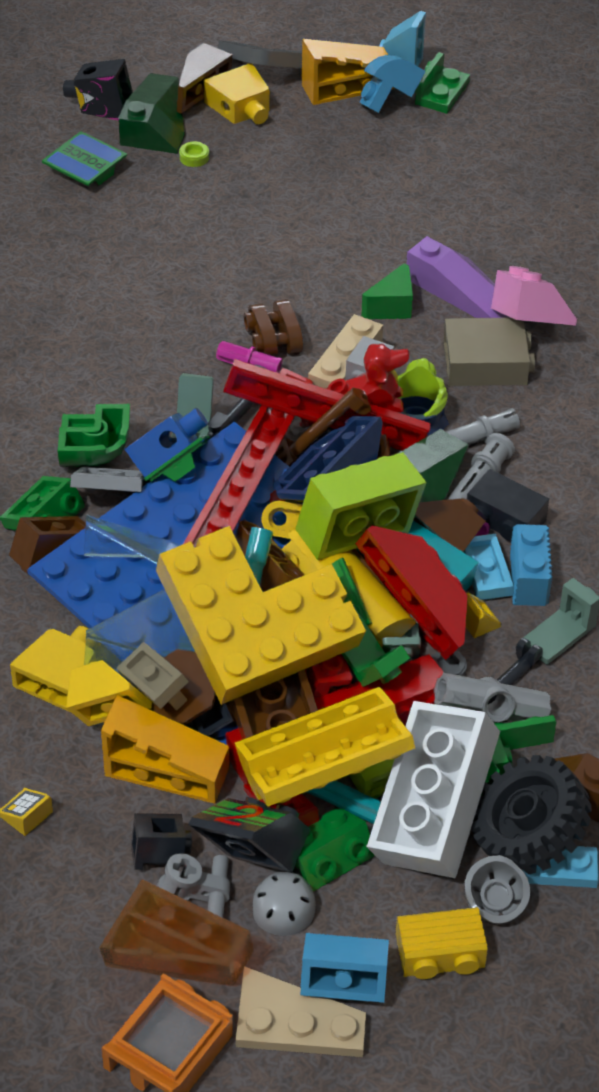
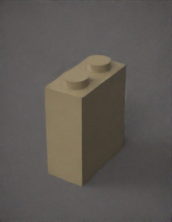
[443,318,535,386]

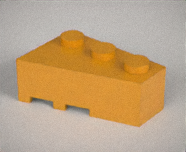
[302,39,395,105]
[101,695,229,804]

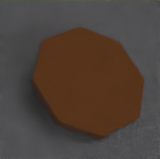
[142,649,217,725]

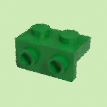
[295,808,375,891]

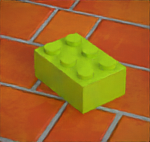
[295,452,426,560]

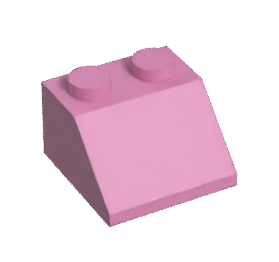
[491,266,577,326]

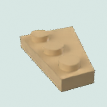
[236,966,366,1057]

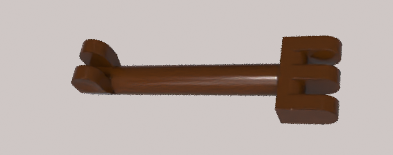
[275,388,371,467]

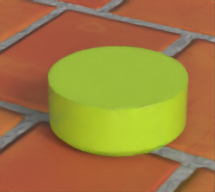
[179,141,209,167]

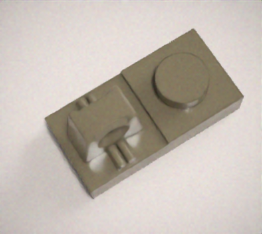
[117,642,189,710]

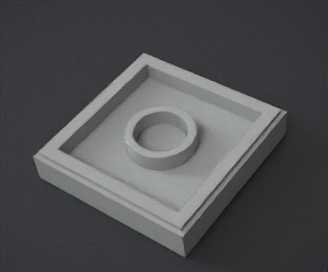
[70,467,150,492]

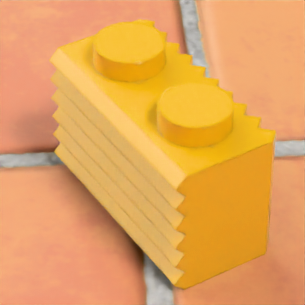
[395,907,488,979]

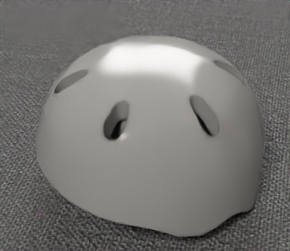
[465,856,530,924]
[252,872,316,936]

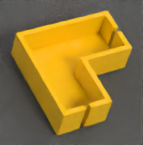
[156,526,366,705]

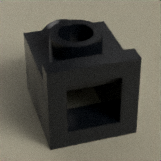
[131,813,192,870]

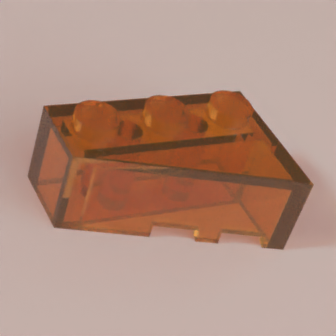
[99,879,254,986]

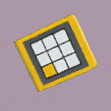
[0,788,53,836]

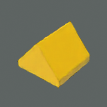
[466,592,501,638]

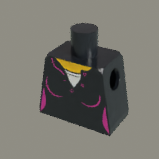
[63,59,133,120]

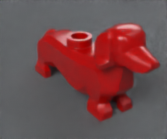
[299,344,410,428]

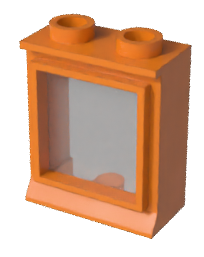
[102,973,233,1092]

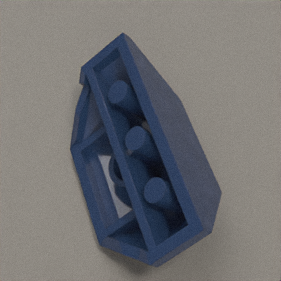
[273,416,383,504]

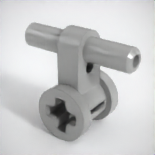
[156,854,231,926]

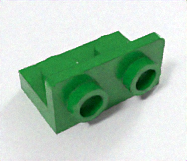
[414,52,470,114]
[0,476,85,530]

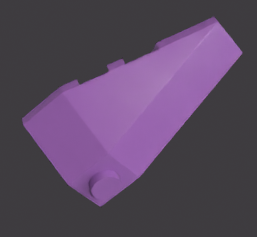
[407,236,511,318]

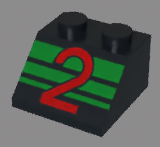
[189,797,310,873]

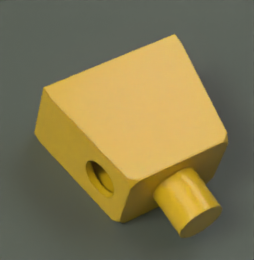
[204,63,270,124]
[10,626,96,712]

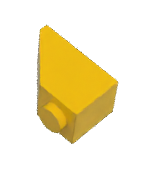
[66,660,152,726]

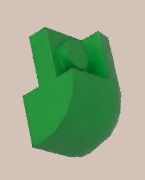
[58,404,130,467]

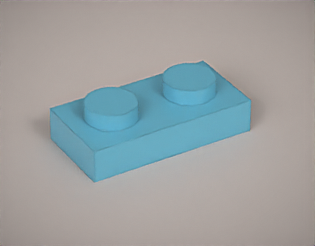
[463,534,514,600]
[523,846,598,888]

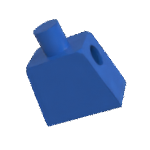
[124,408,208,477]

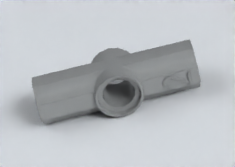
[434,672,551,722]

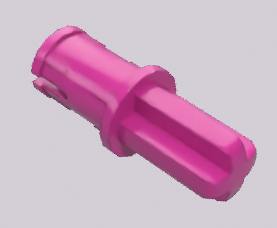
[216,341,283,373]

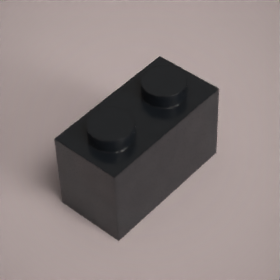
[467,469,550,541]

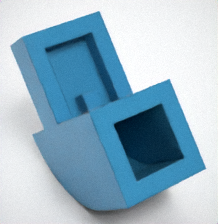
[359,55,425,113]

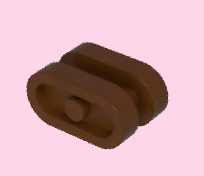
[243,299,303,357]

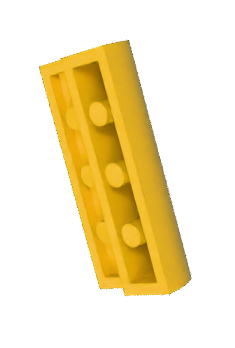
[282,529,417,647]
[235,687,415,806]

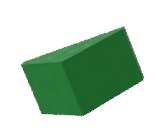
[361,263,413,319]

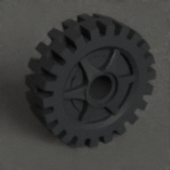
[471,755,591,874]

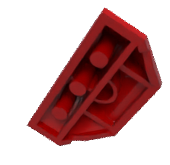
[355,525,468,660]

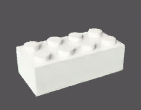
[367,701,500,878]

